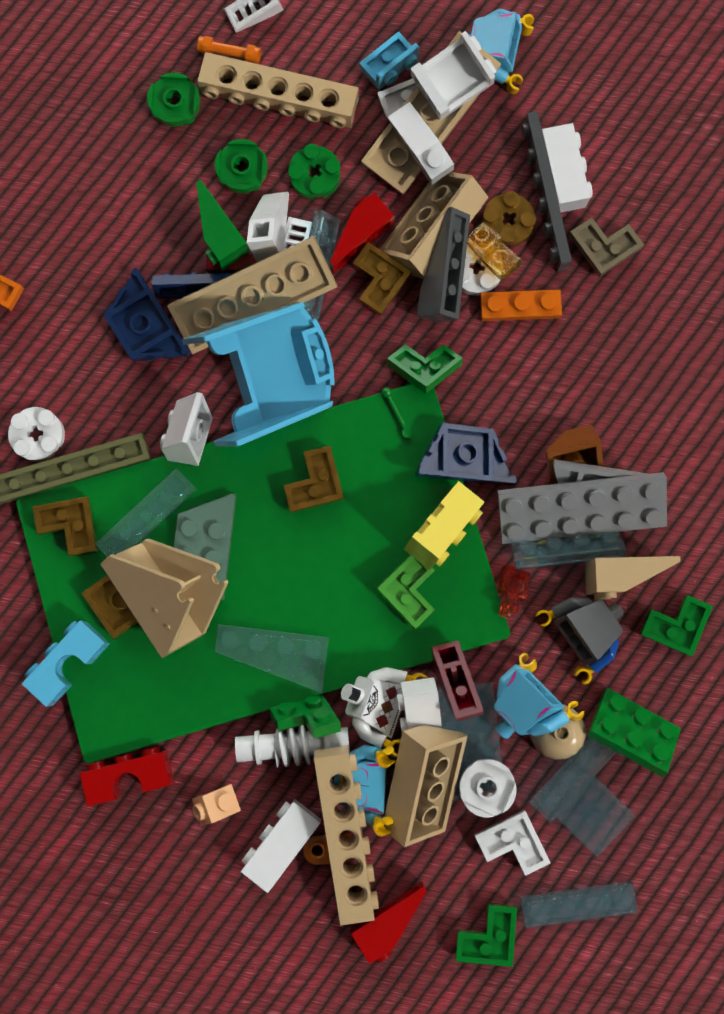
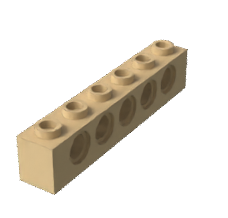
[198,52,359,128]
[314,745,379,926]

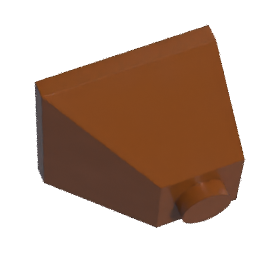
[546,424,604,485]

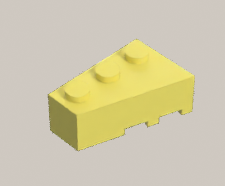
[404,481,484,570]

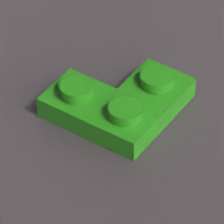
[375,555,435,629]

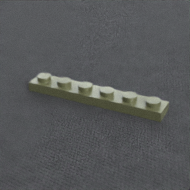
[0,433,151,504]

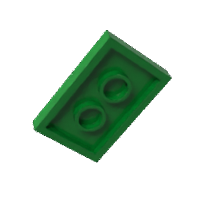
[587,688,681,777]

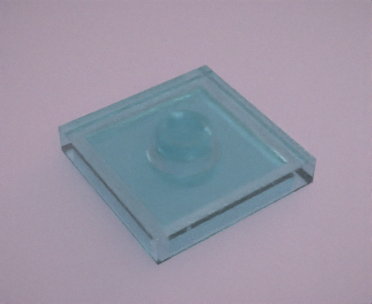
[555,775,636,857]

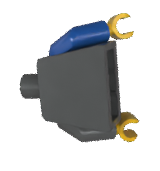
[535,597,623,684]

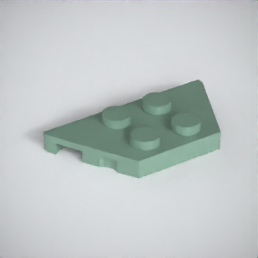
[174,494,236,600]

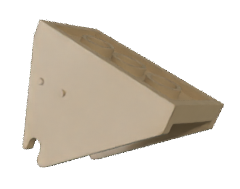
[101,538,228,658]

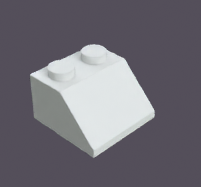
[160,392,213,466]

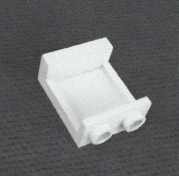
[411,31,496,121]

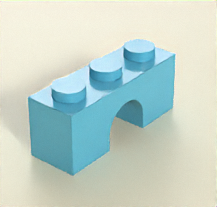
[22,620,110,707]

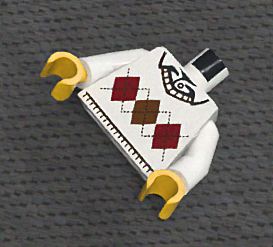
[341,667,428,757]

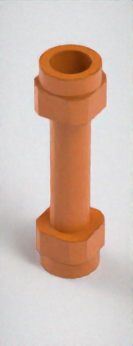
[197,36,261,64]

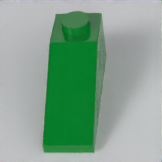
[196,180,249,271]

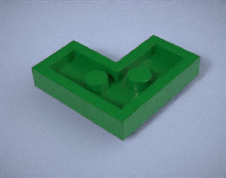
[387,344,463,394]
[639,595,713,657]
[270,694,341,739]
[455,903,517,967]

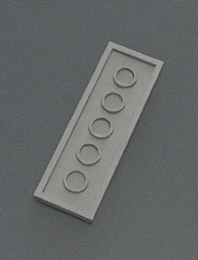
[498,472,667,544]

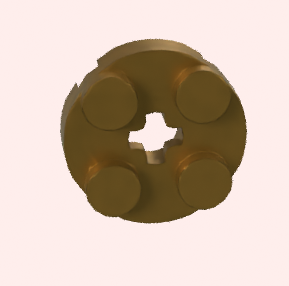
[482,191,536,247]

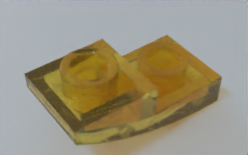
[467,222,522,281]

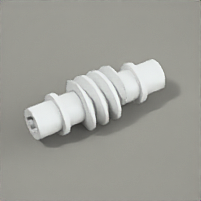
[235,725,350,768]

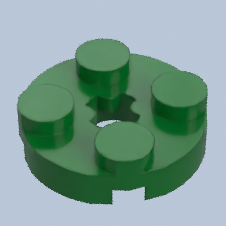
[147,73,201,127]
[215,139,268,193]
[288,144,341,199]

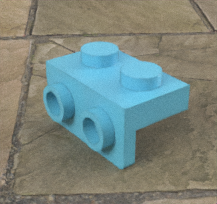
[359,31,420,90]

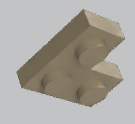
[569,217,644,277]

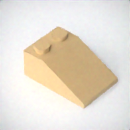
[585,556,681,600]

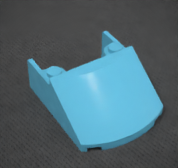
[182,302,334,446]

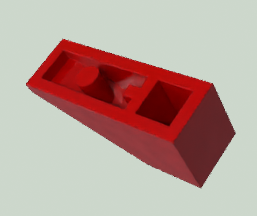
[330,193,395,274]
[351,881,427,964]

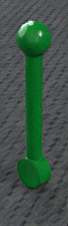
[381,387,413,439]

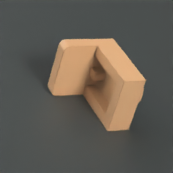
[192,784,241,825]

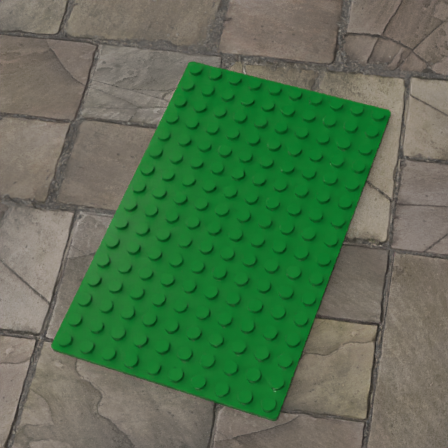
[16,384,510,763]

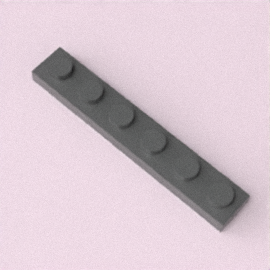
[521,111,572,272]

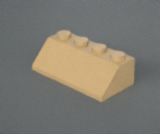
[379,172,488,279]
[384,725,468,847]

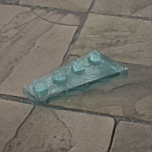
[215,624,329,693]

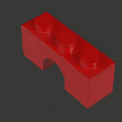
[80,747,175,807]

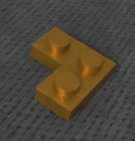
[353,242,412,316]
[284,446,344,513]
[33,496,98,556]

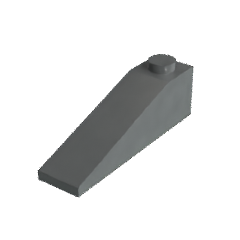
[417,207,470,323]

